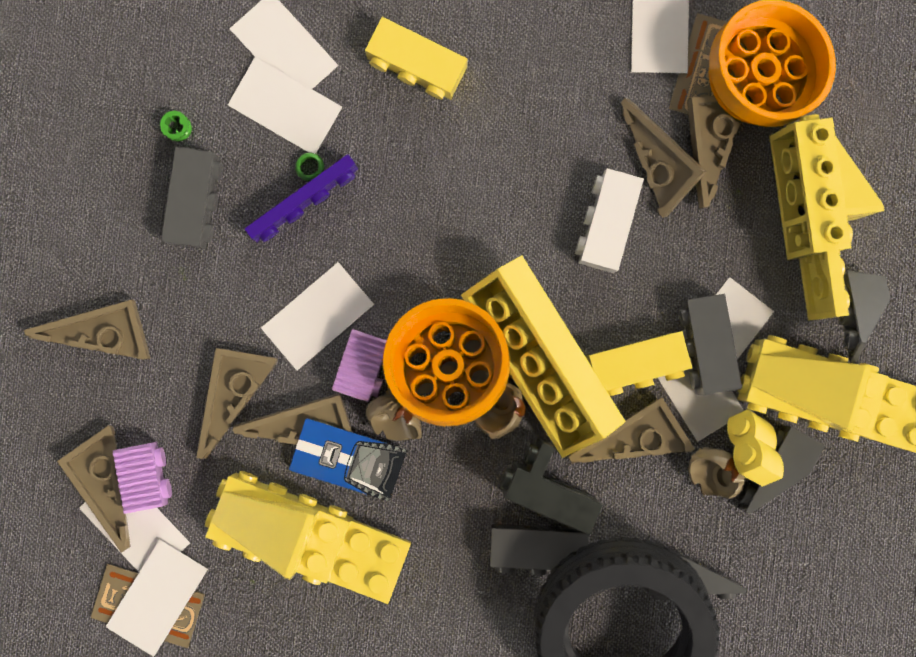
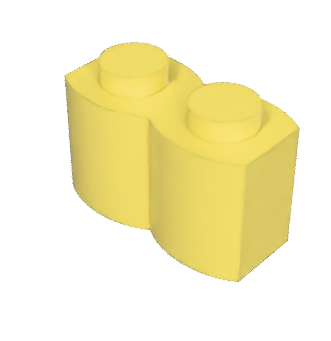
[727,409,784,487]

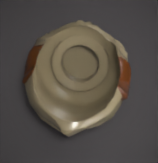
[474,381,525,439]
[365,394,422,441]
[688,447,745,499]

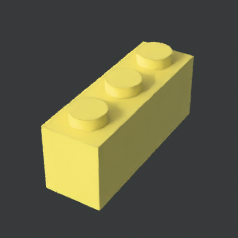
[365,17,468,100]
[586,331,692,396]

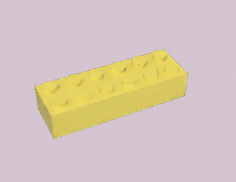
[461,256,626,458]

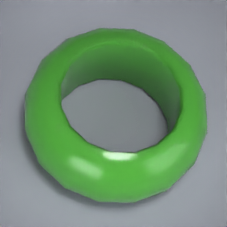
[295,153,324,181]

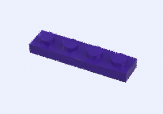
[245,154,358,242]

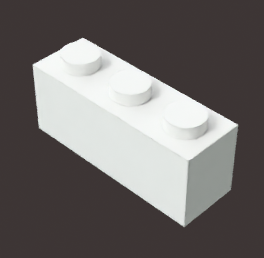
[575,168,644,273]

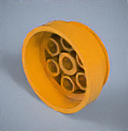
[708,0,836,127]
[383,298,510,426]

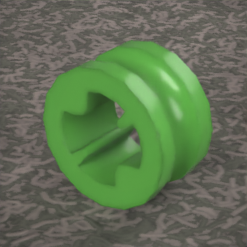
[160,111,192,142]

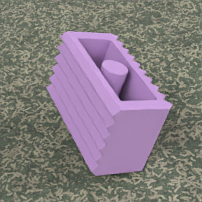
[332,329,387,402]
[113,442,172,514]

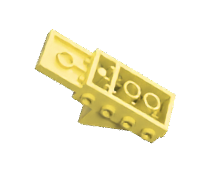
[769,114,884,321]
[737,335,916,453]
[204,471,411,604]

